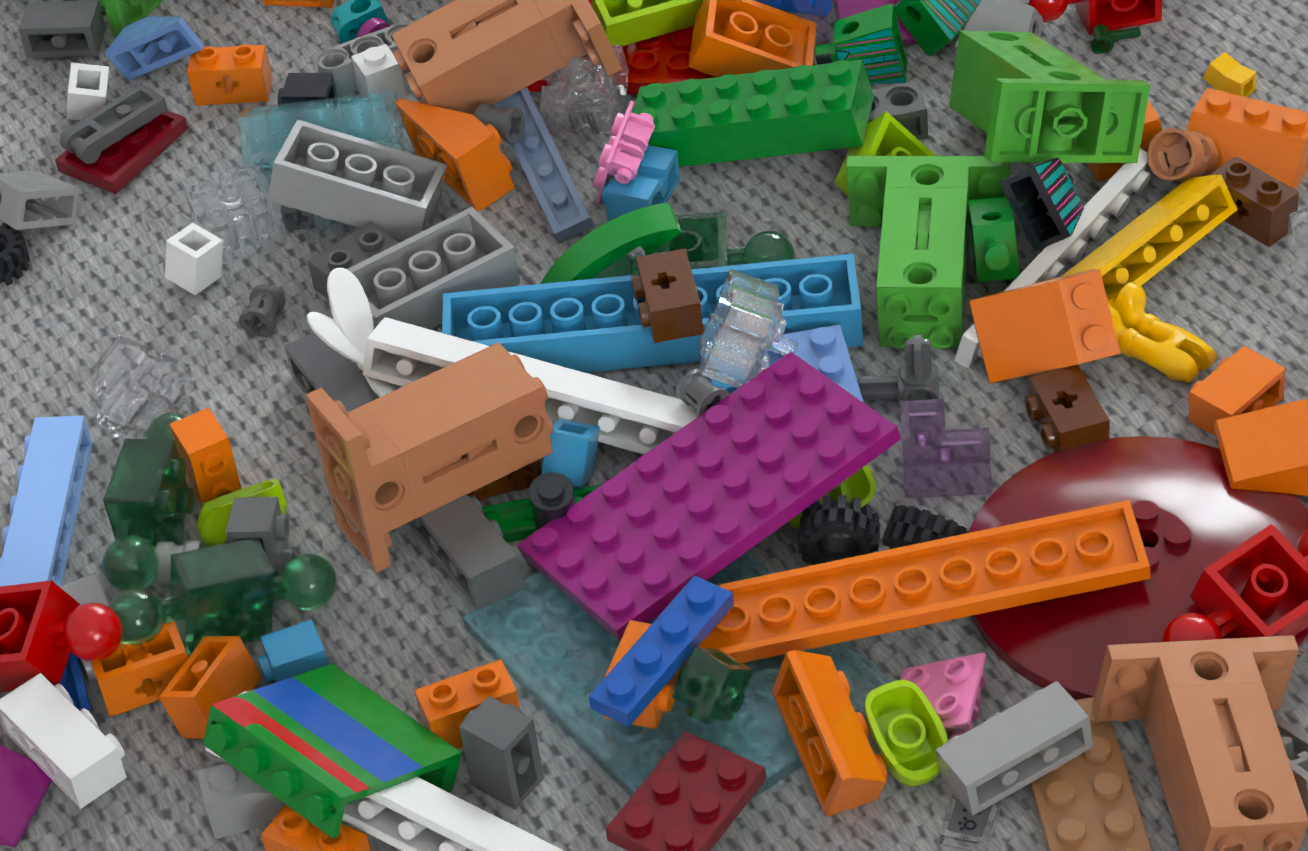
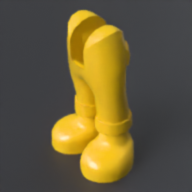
[1109,282,1217,383]

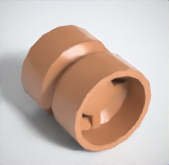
[1147,128,1219,182]

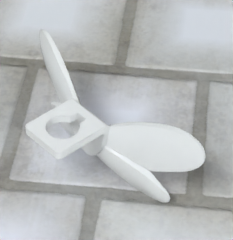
[307,268,403,397]

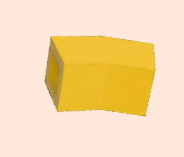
[1203,52,1256,97]

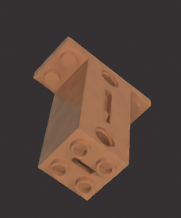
[391,0,622,115]
[306,342,554,573]
[1092,635,1308,851]

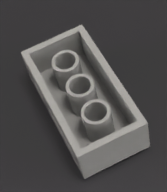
[268,119,447,242]
[347,207,520,330]

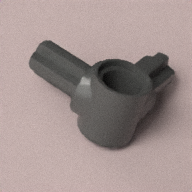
[857,334,939,414]

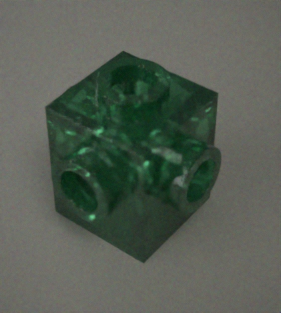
[672,647,754,724]

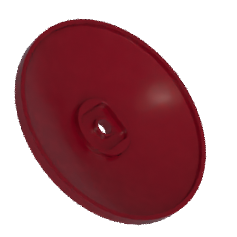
[969,436,1308,700]

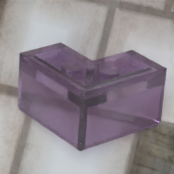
[900,399,993,499]

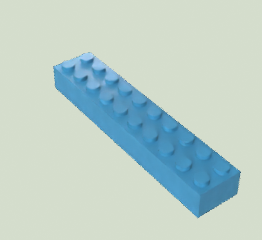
[442,254,863,373]

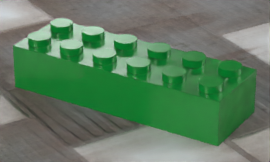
[632,59,874,167]

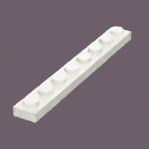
[954,148,1151,368]

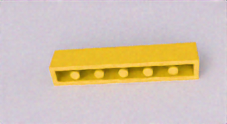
[1061,174,1238,308]

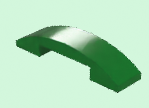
[540,203,682,284]

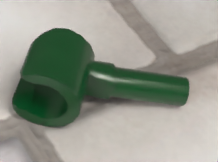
[1090,24,1141,54]

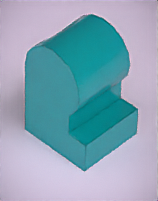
[330,0,391,43]

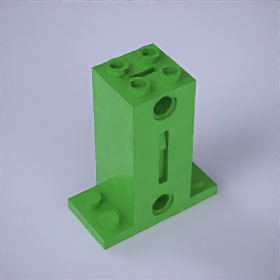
[949,31,1150,163]
[846,156,1012,349]

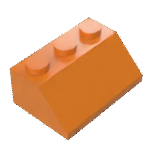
[1187,88,1308,190]
[771,650,888,817]

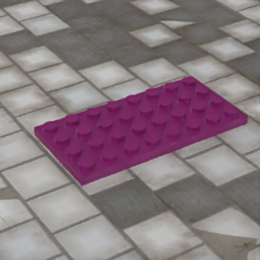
[517,352,901,642]

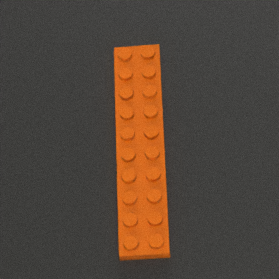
[691,500,1151,673]

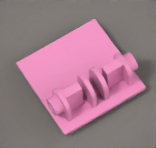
[593,100,655,204]
[900,652,986,740]

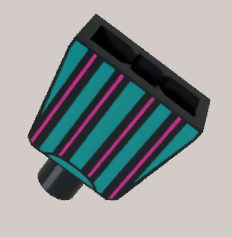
[999,157,1084,252]

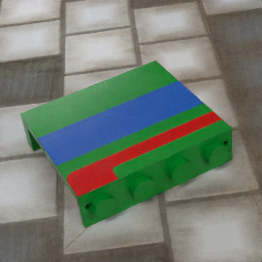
[203,664,462,839]

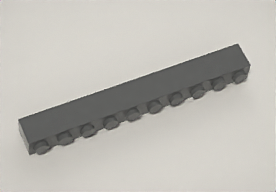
[284,333,525,610]

